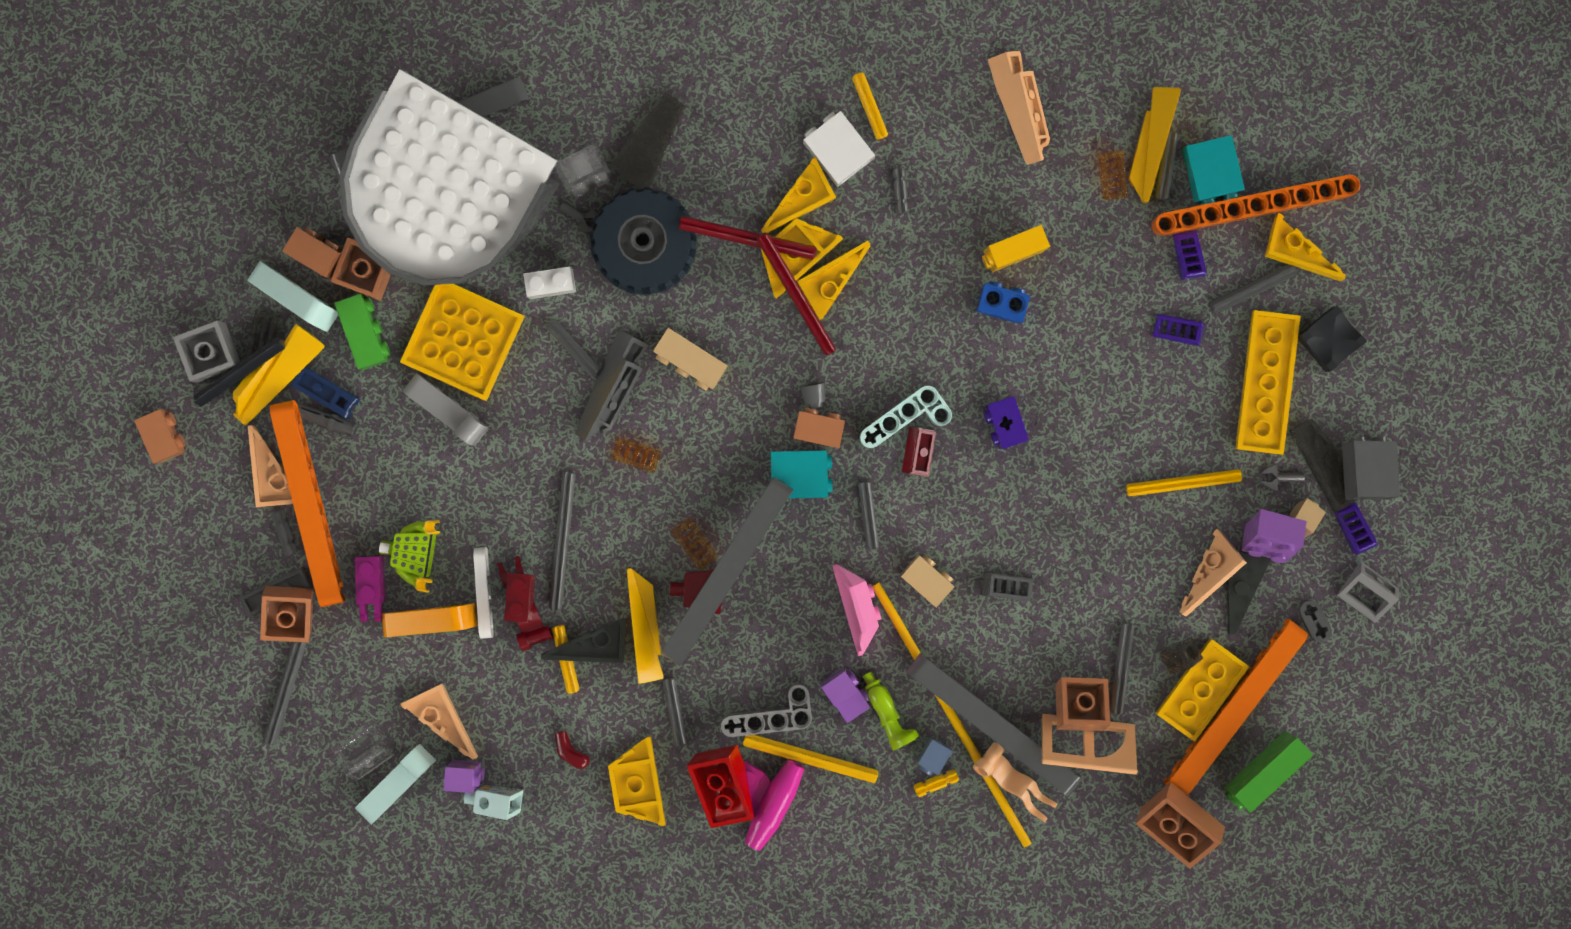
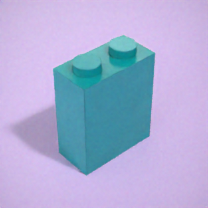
[1182,135,1245,205]
[771,450,833,498]

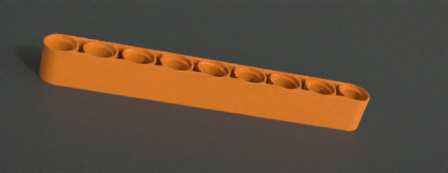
[1151,175,1360,236]
[270,400,346,607]
[1163,619,1308,795]

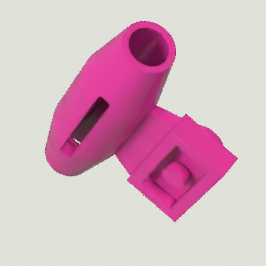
[744,759,805,851]

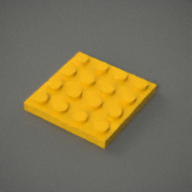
[400,284,525,401]

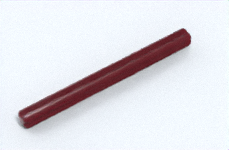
[679,216,816,259]
[756,232,836,355]

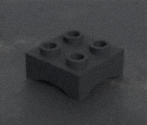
[1298,305,1367,372]

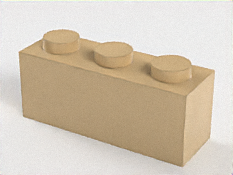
[653,328,728,391]

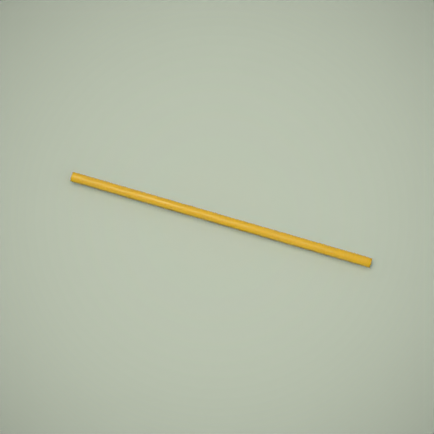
[872,582,1032,848]

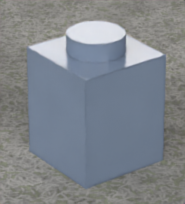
[917,736,952,776]

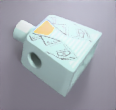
[464,785,523,820]

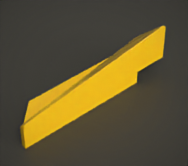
[1128,87,1181,204]
[233,324,324,425]
[627,568,664,684]

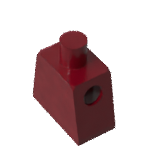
[670,569,721,614]

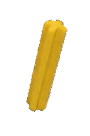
[852,72,888,140]
[552,625,579,694]

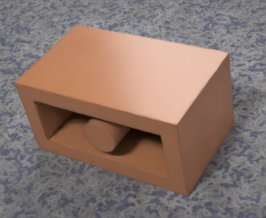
[793,408,845,448]
[134,409,186,464]

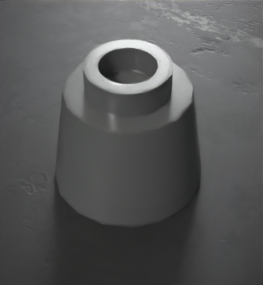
[799,382,825,409]

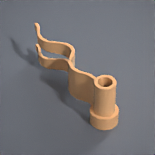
[973,742,1058,822]

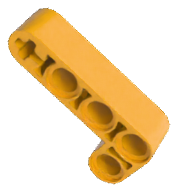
[381,602,478,637]

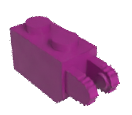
[355,555,385,622]

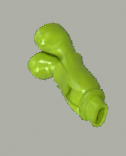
[862,671,919,751]

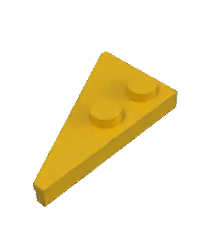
[1265,213,1346,282]

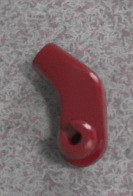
[555,731,590,769]

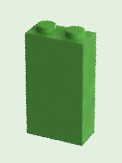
[1223,731,1313,813]

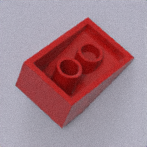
[687,744,754,828]

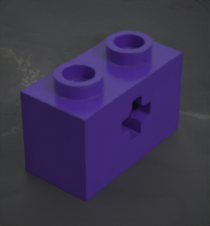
[983,396,1029,449]

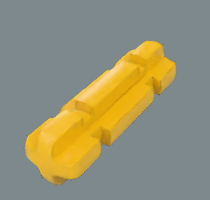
[914,769,959,797]

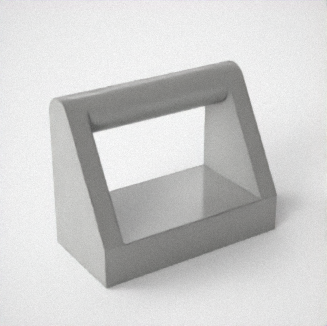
[1337,561,1399,623]

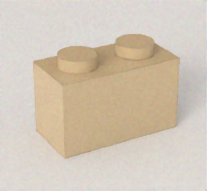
[900,555,955,607]

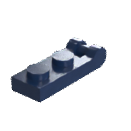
[291,366,361,419]

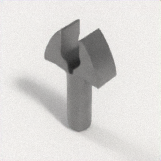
[1260,465,1305,490]

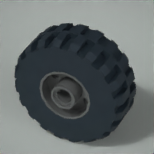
[590,187,697,296]

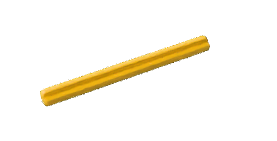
[743,735,878,783]

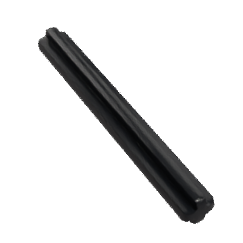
[193,337,286,407]

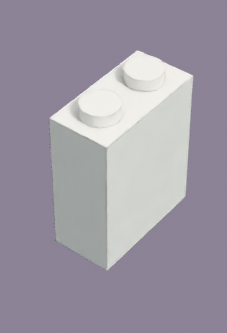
[803,111,875,187]

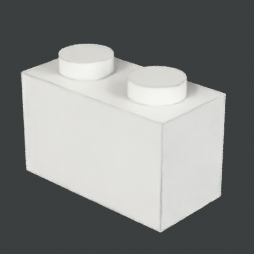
[523,267,576,299]

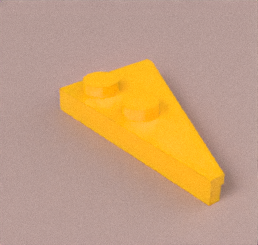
[761,157,836,234]
[797,241,871,321]

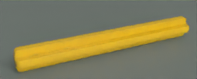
[1126,469,1242,496]

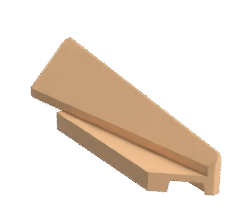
[988,51,1050,165]

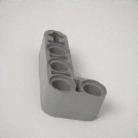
[402,372,489,446]
[721,682,812,737]

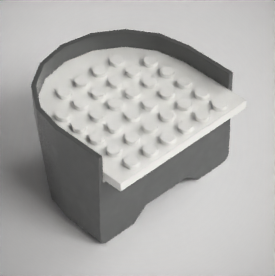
[339,69,560,285]

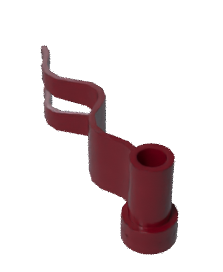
[497,556,553,652]

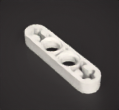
[473,547,494,639]

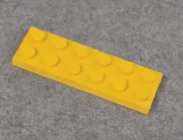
[1235,310,1301,455]

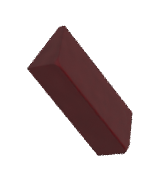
[902,426,936,477]

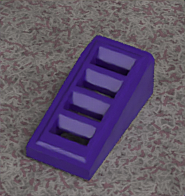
[1173,230,1207,280]
[1153,314,1205,347]
[1334,502,1378,554]

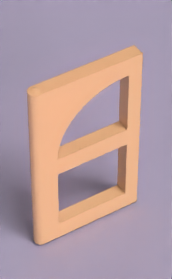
[1041,714,1138,775]

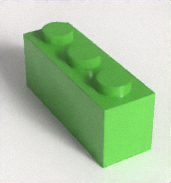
[334,293,390,370]

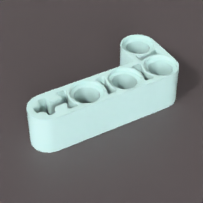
[247,261,338,332]
[859,386,952,448]
[355,744,436,825]

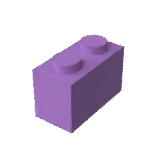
[443,760,485,793]

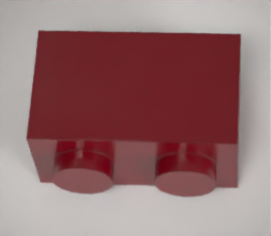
[504,573,536,623]

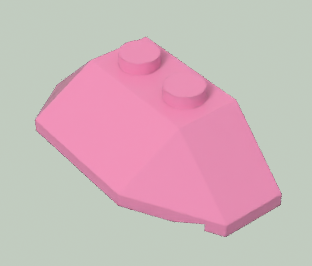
[832,564,881,656]

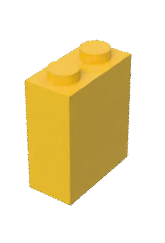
[982,225,1050,273]

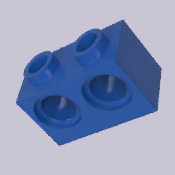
[976,281,1030,324]

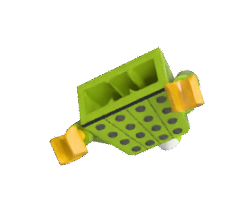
[379,520,440,593]

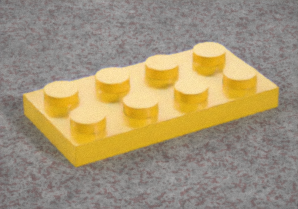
[1155,638,1250,742]

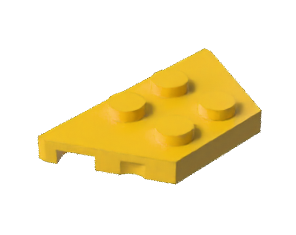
[761,218,843,299]
[608,735,666,826]

